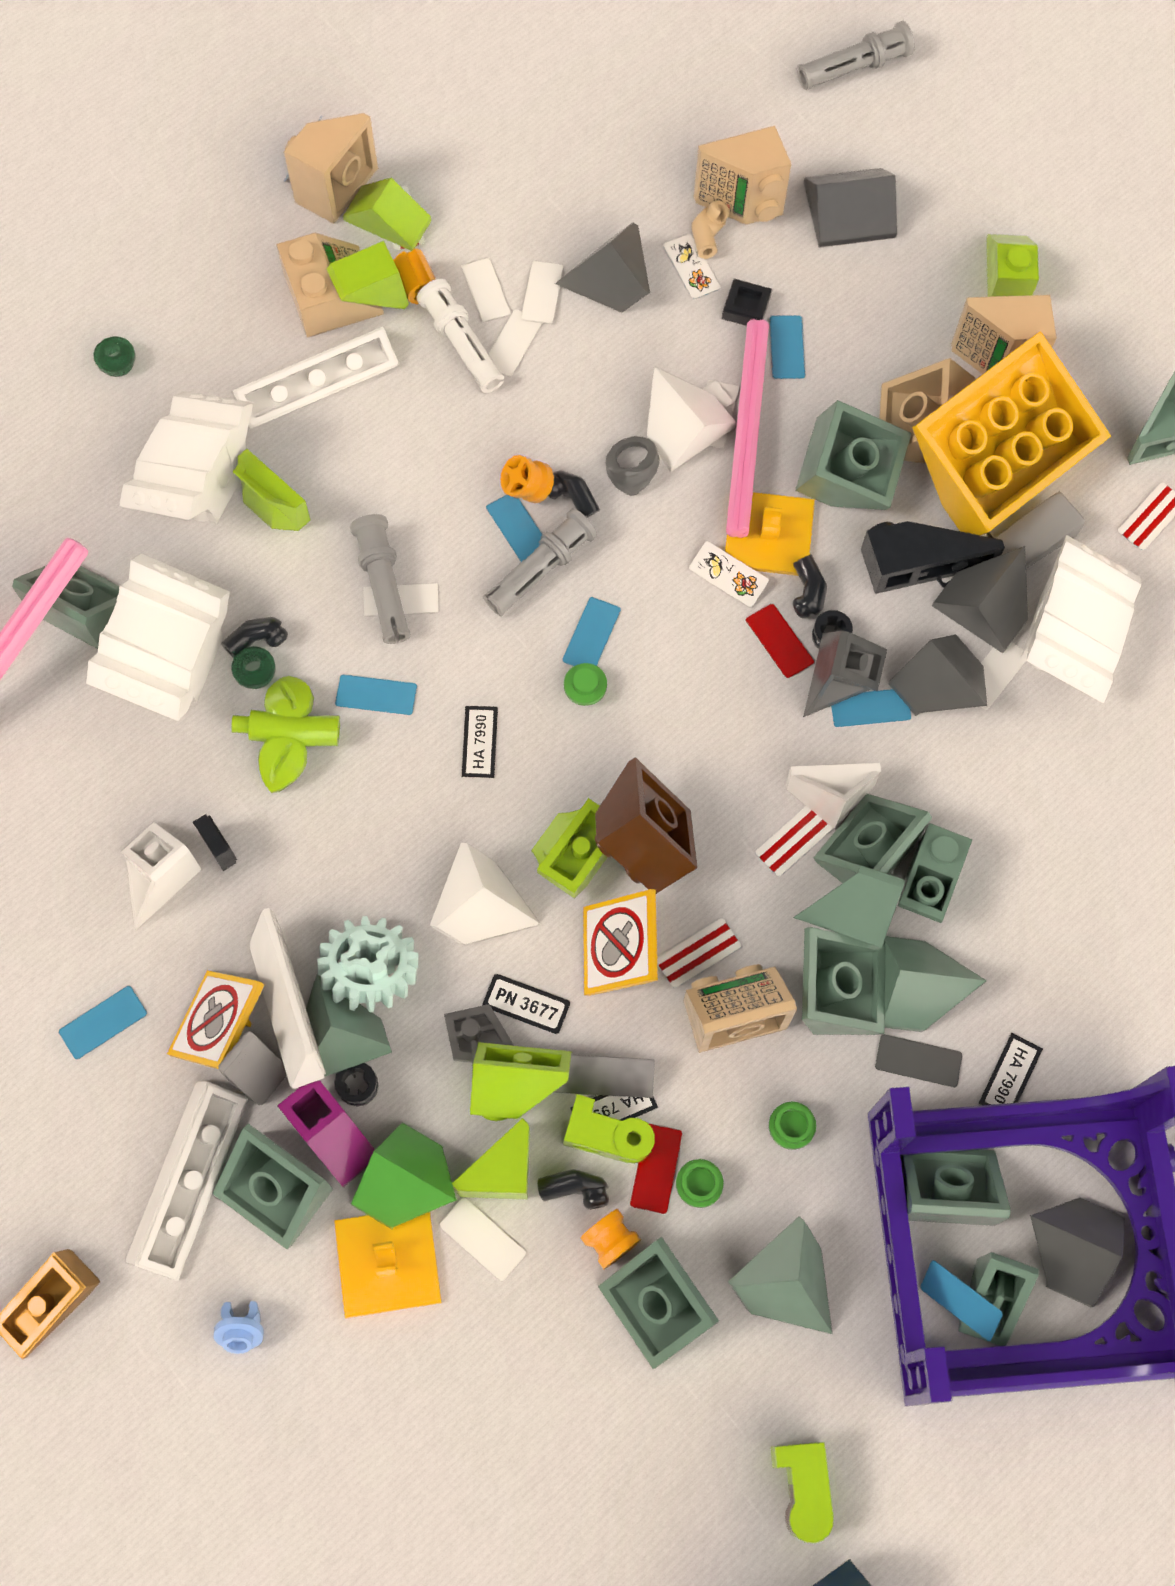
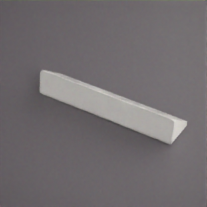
[231,327,399,429]
[250,908,326,1089]
[125,1081,249,1281]

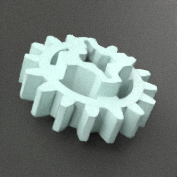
[317,916,418,1012]

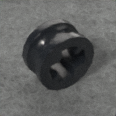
[812,610,853,649]
[334,1062,379,1107]

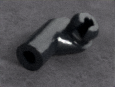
[537,1169,609,1210]

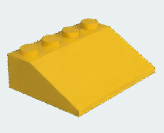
[912,331,1111,535]

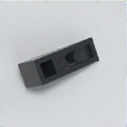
[861,521,1005,594]

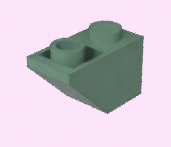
[898,823,973,923]

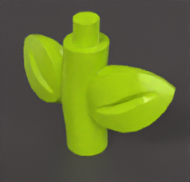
[231,676,340,793]

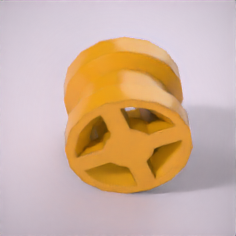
[500,455,554,504]
[580,1208,642,1270]

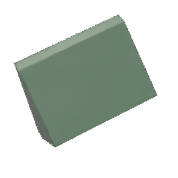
[12,565,120,649]
[813,794,932,883]
[802,927,885,1035]
[212,1123,333,1250]
[900,1150,1011,1226]
[598,1237,719,1370]

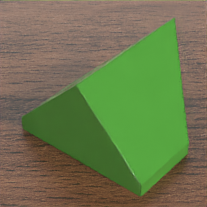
[351,1123,456,1229]

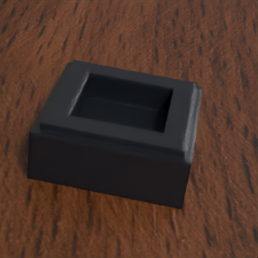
[722,278,772,326]
[193,814,237,871]

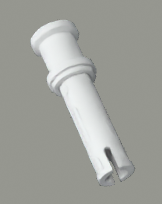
[417,278,504,393]

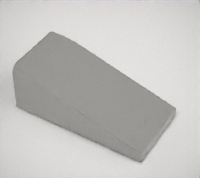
[995,491,1085,569]
[218,1031,287,1105]

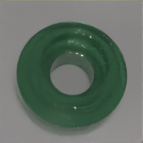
[93,336,136,377]
[231,646,276,689]

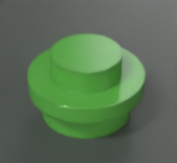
[564,663,607,706]
[769,1102,816,1150]
[676,1159,724,1208]

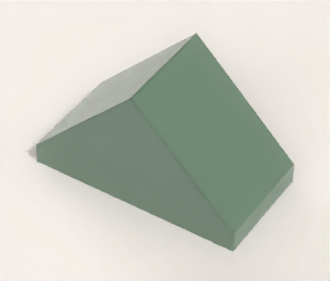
[958,1252,1039,1346]

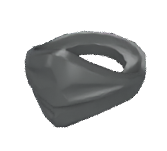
[605,436,659,496]

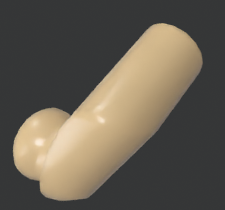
[691,201,729,259]

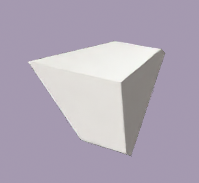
[646,366,737,472]
[786,763,881,830]
[121,822,202,931]
[430,843,541,945]

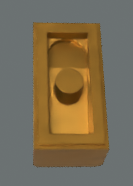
[0,1249,100,1359]

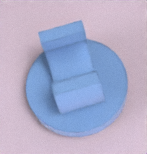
[213,1301,264,1354]

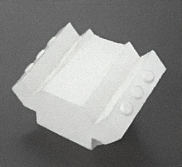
[119,392,253,523]
[1021,535,1142,703]
[86,553,230,721]

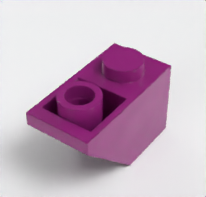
[277,1080,375,1188]

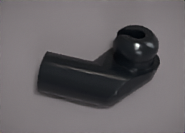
[548,470,600,518]
[792,554,827,619]
[221,617,288,659]

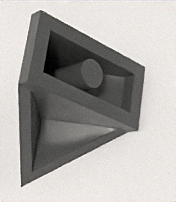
[555,222,650,313]
[932,546,1028,653]
[803,631,888,717]
[888,634,987,716]
[1030,1197,1125,1307]

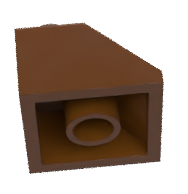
[595,757,698,894]

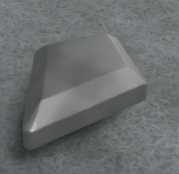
[444,1004,514,1063]

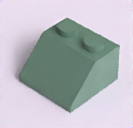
[795,400,911,510]

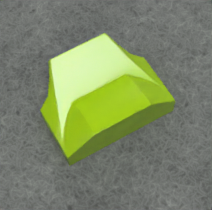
[233,448,311,531]
[531,798,607,899]

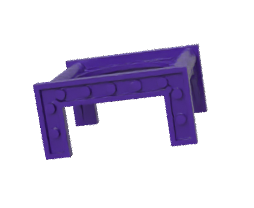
[867,1066,1175,1407]

